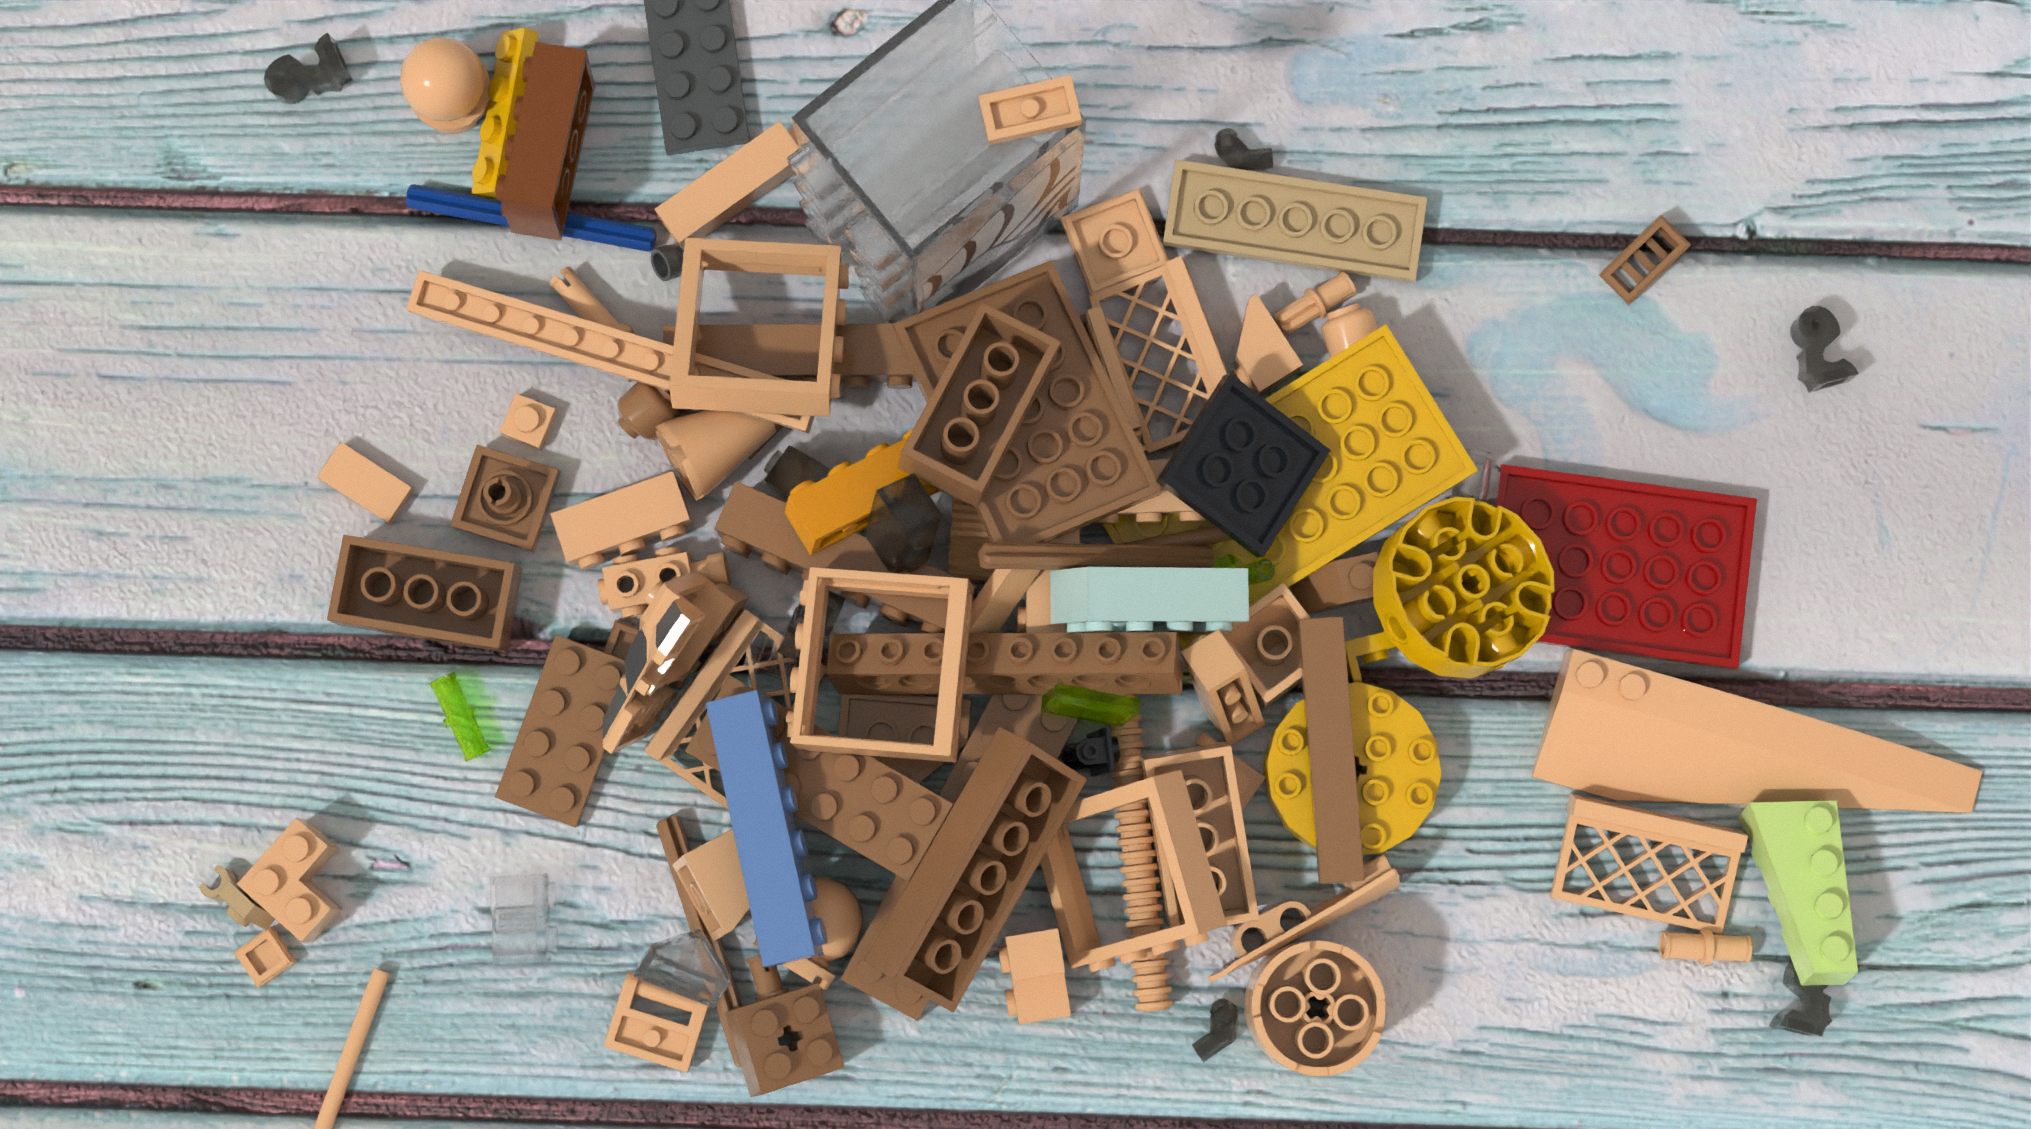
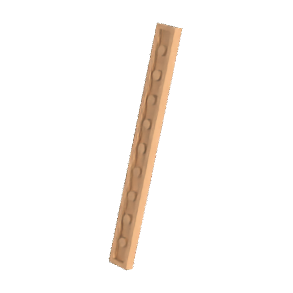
[406,270,815,434]

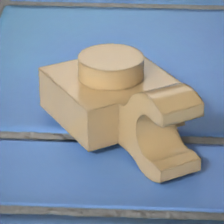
[199,865,275,930]

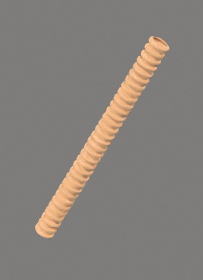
[1097,631,1173,1012]

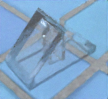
[634,929,732,1008]

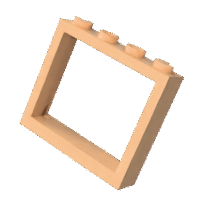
[669,238,850,417]
[786,567,974,762]
[1040,770,1227,972]

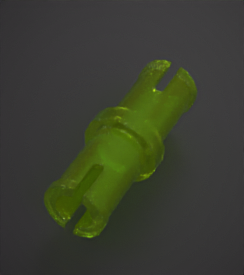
[429,672,491,762]

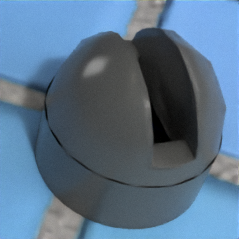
[651,244,684,281]

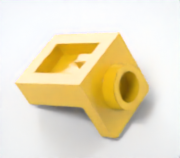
[1345,632,1396,683]

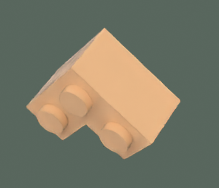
[237,818,342,942]
[997,928,1071,1025]

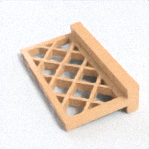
[1088,256,1229,454]
[643,609,827,810]
[1550,793,1748,935]

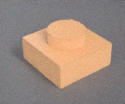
[500,393,557,450]

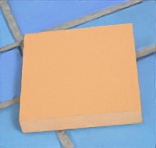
[1061,188,1169,296]

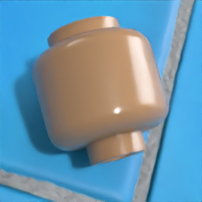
[617,382,681,440]

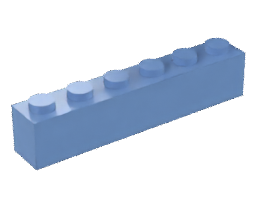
[705,690,827,967]

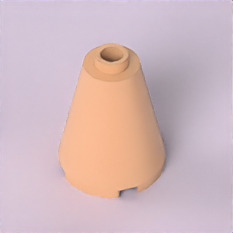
[655,410,776,501]

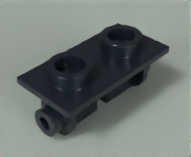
[1061,727,1120,777]

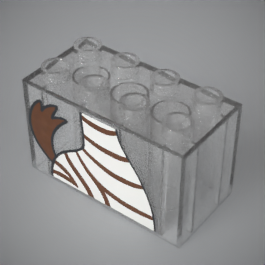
[786,0,1087,323]

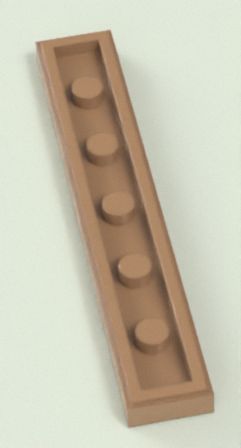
[1297,616,1365,884]

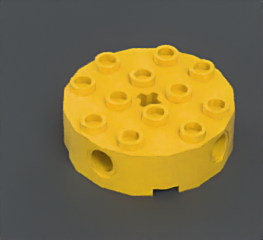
[1373,496,1554,679]
[1262,682,1442,855]

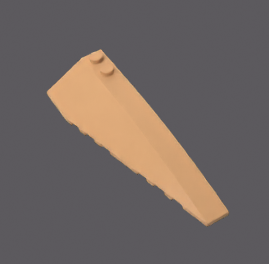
[1531,649,1982,813]

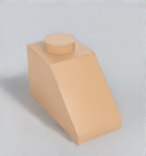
[1232,293,1303,396]

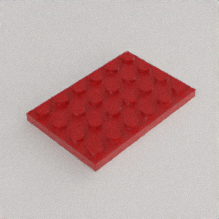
[1494,464,1757,670]

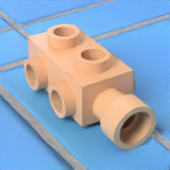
[598,547,731,619]

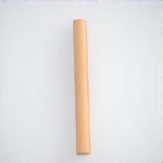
[313,967,390,1129]

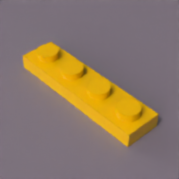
[471,28,539,198]

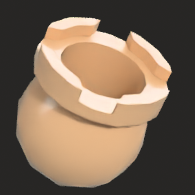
[400,36,491,134]
[753,877,863,990]

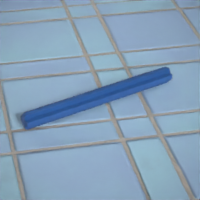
[406,184,656,252]

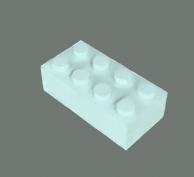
[1050,567,1249,633]

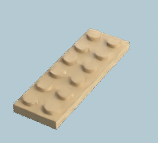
[1162,159,1428,283]

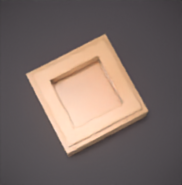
[234,927,297,988]

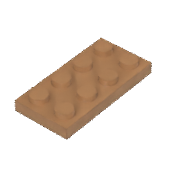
[495,635,625,828]

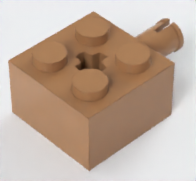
[725,955,845,1097]

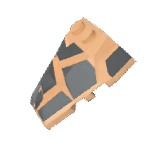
[603,572,750,754]

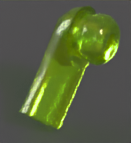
[1214,553,1275,585]

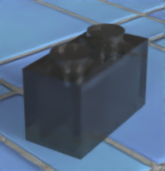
[865,473,942,573]

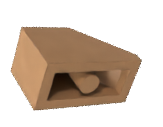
[1291,551,1379,615]

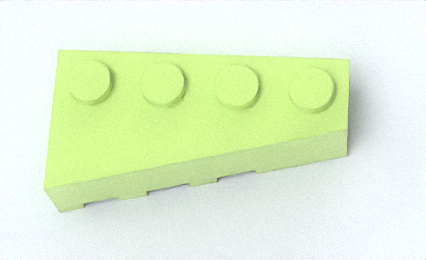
[1738,800,1858,986]

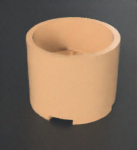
[1244,940,1386,1076]

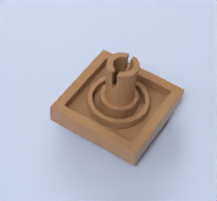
[450,445,561,553]

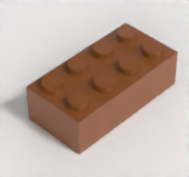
[496,42,595,241]

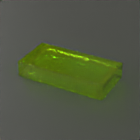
[1041,684,1140,727]

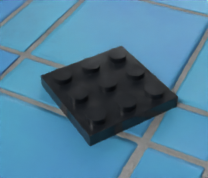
[1156,373,1331,558]

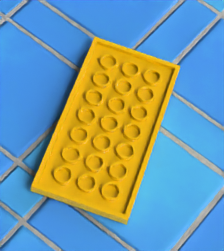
[1103,324,1478,650]

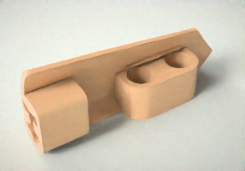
[1208,854,1400,983]

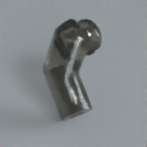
[1214,128,1273,171]
[1191,998,1239,1063]

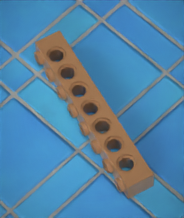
[826,632,1184,694]

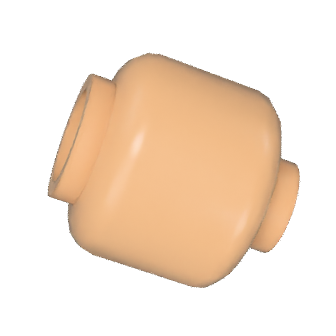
[1321,303,1379,358]

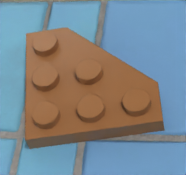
[838,694,971,784]

